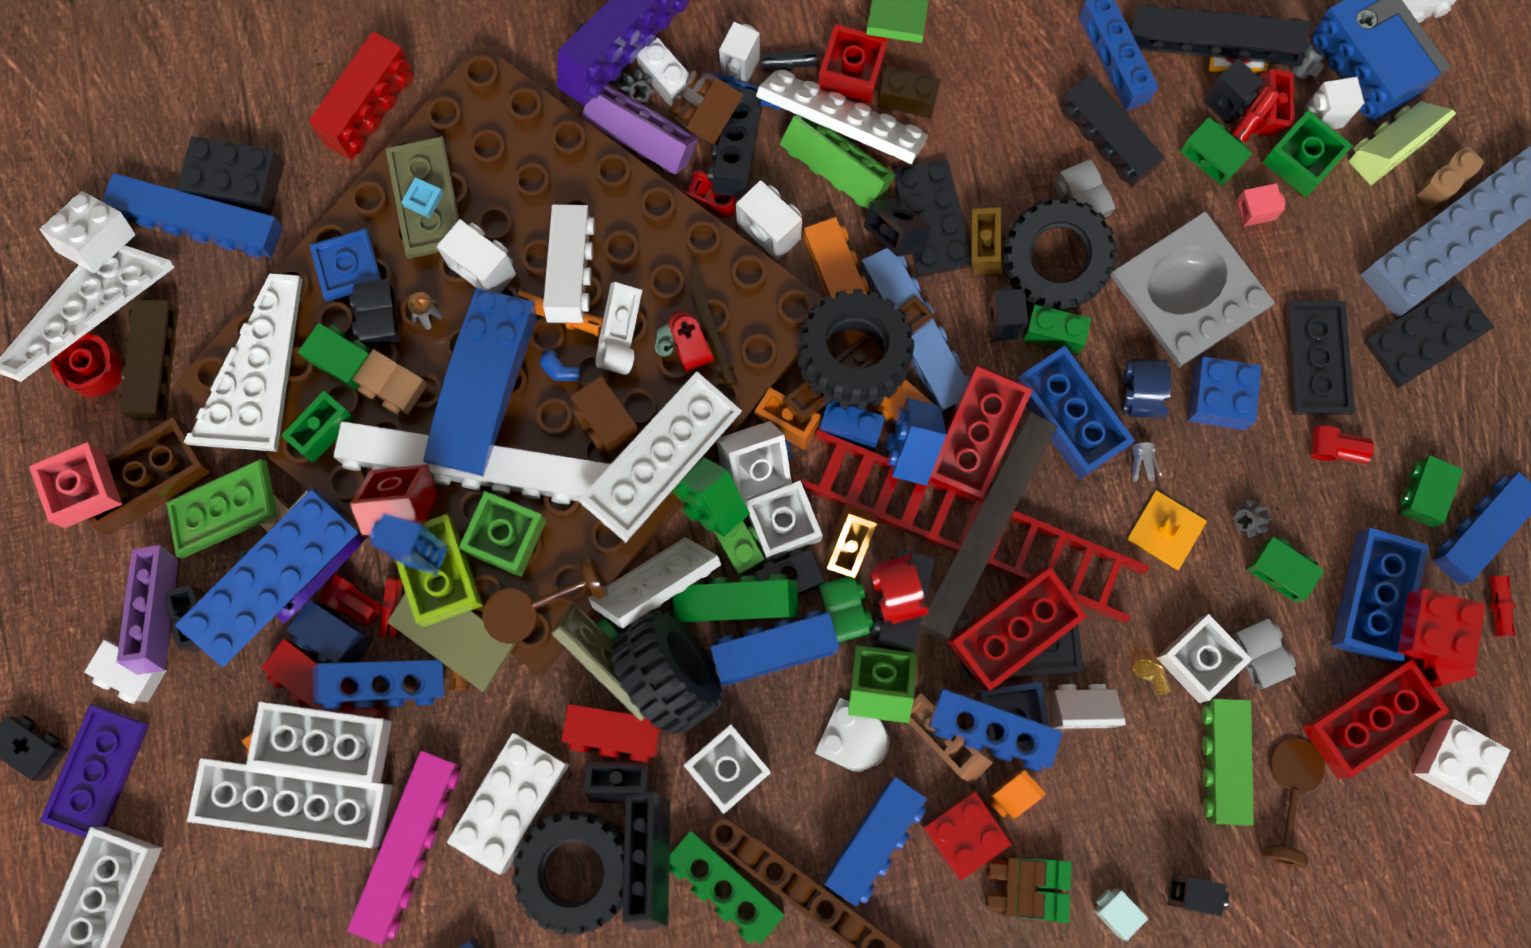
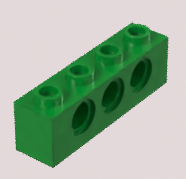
[669,830,785,945]

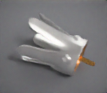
[408,292,443,330]
[1132,437,1163,482]

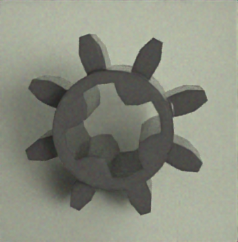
[1289,44,1325,80]
[618,69,655,103]
[1232,499,1273,538]

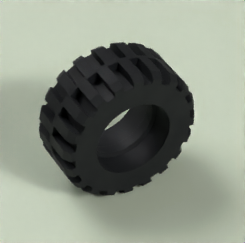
[1003,197,1117,310]
[797,289,914,409]
[611,611,723,734]
[511,811,625,935]

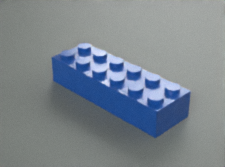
[175,486,360,668]

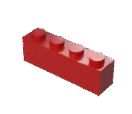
[261,639,386,719]

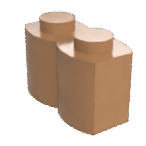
[1416,147,1484,210]
[353,350,428,415]

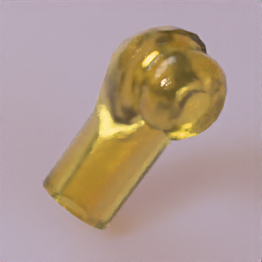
[1132,659,1172,696]

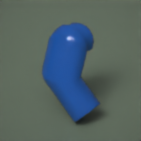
[540,350,581,381]

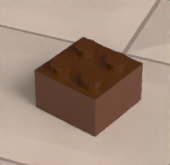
[669,66,743,145]
[570,376,639,459]

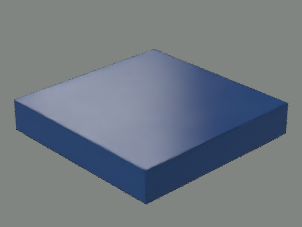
[309,228,382,302]

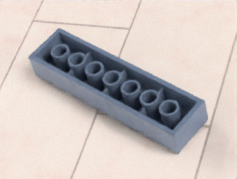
[1360,146,1531,319]

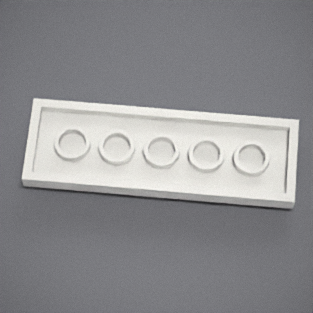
[756,70,928,164]
[579,372,742,542]

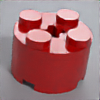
[51,333,124,398]
[870,554,929,624]

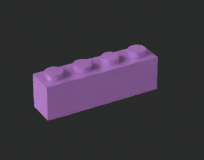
[581,85,698,174]
[116,545,179,675]

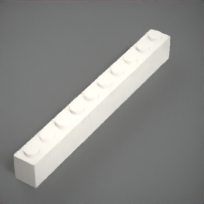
[333,422,611,506]

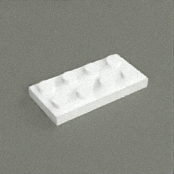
[588,537,721,628]

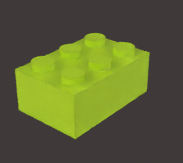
[396,514,483,627]

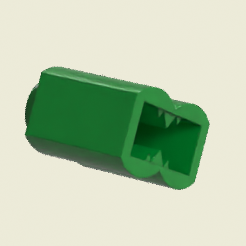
[818,577,873,643]

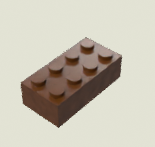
[88,417,214,535]

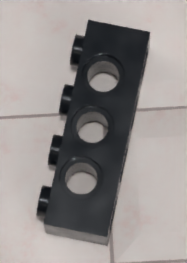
[708,89,762,197]

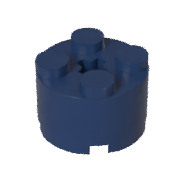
[1122,359,1171,418]

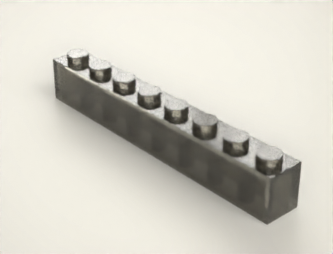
[920,413,1058,642]

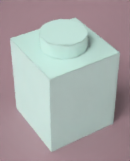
[1093,889,1148,941]

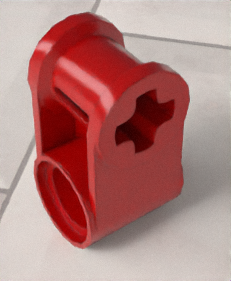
[683,171,736,219]
[669,311,714,372]

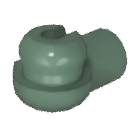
[654,321,687,356]

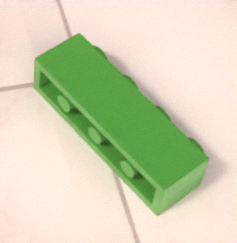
[779,115,895,209]
[1202,699,1254,826]

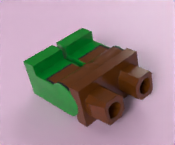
[985,857,1072,924]

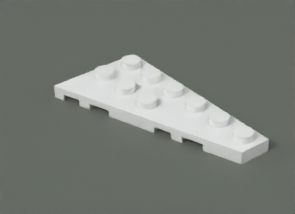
[0,245,174,382]
[184,274,302,452]

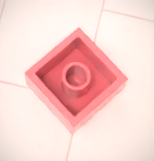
[29,442,122,528]

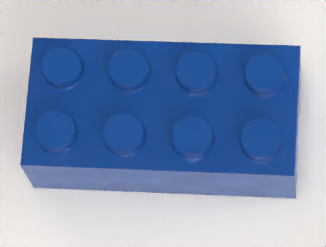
[1016,346,1135,480]
[1330,528,1429,664]
[711,610,840,687]
[823,777,927,907]

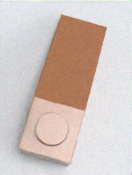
[909,693,993,784]

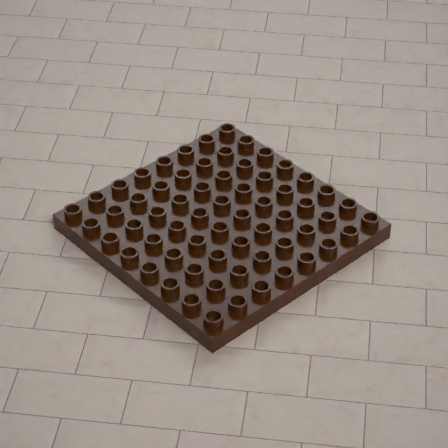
[175,42,824,677]

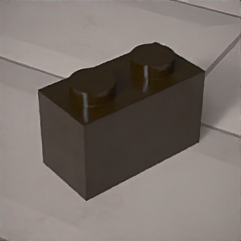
[878,67,941,119]

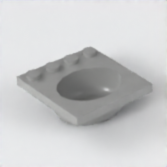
[1110,211,1275,368]

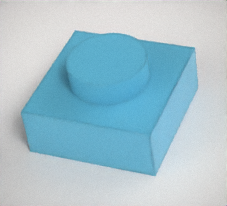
[401,177,444,218]

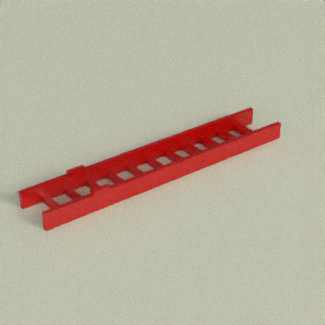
[795,430,1149,624]

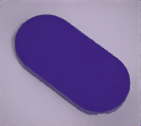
[276,530,367,624]

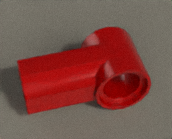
[1310,426,1375,464]
[317,573,382,627]

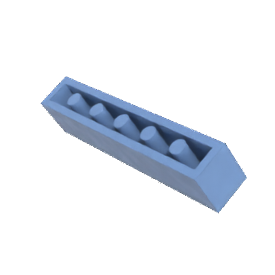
[860,248,968,416]

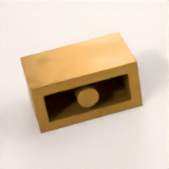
[972,207,1003,275]
[825,504,877,578]

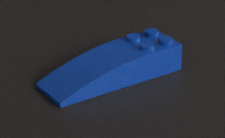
[423,288,537,477]

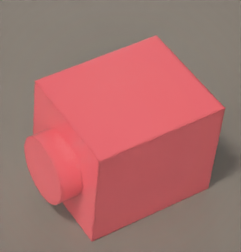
[1236,183,1285,227]

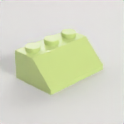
[1348,101,1457,186]

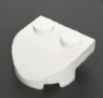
[815,698,890,772]

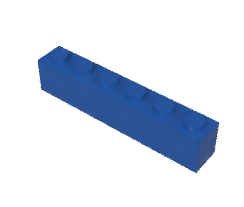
[102,173,283,258]

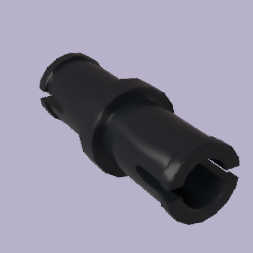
[761,48,817,71]

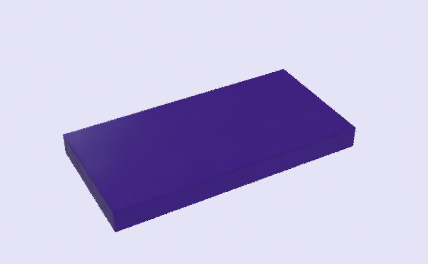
[40,704,150,838]

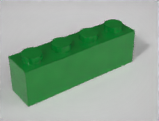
[673,574,799,622]

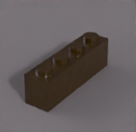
[118,300,179,420]

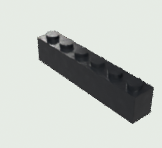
[1131,4,1311,66]

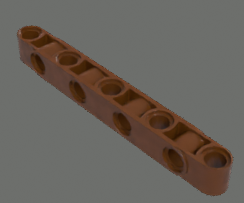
[711,819,903,948]

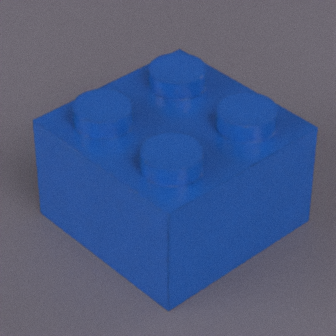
[1187,357,1261,430]
[886,398,946,485]

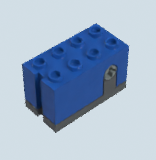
[1310,0,1451,123]

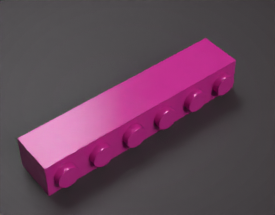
[347,751,461,945]

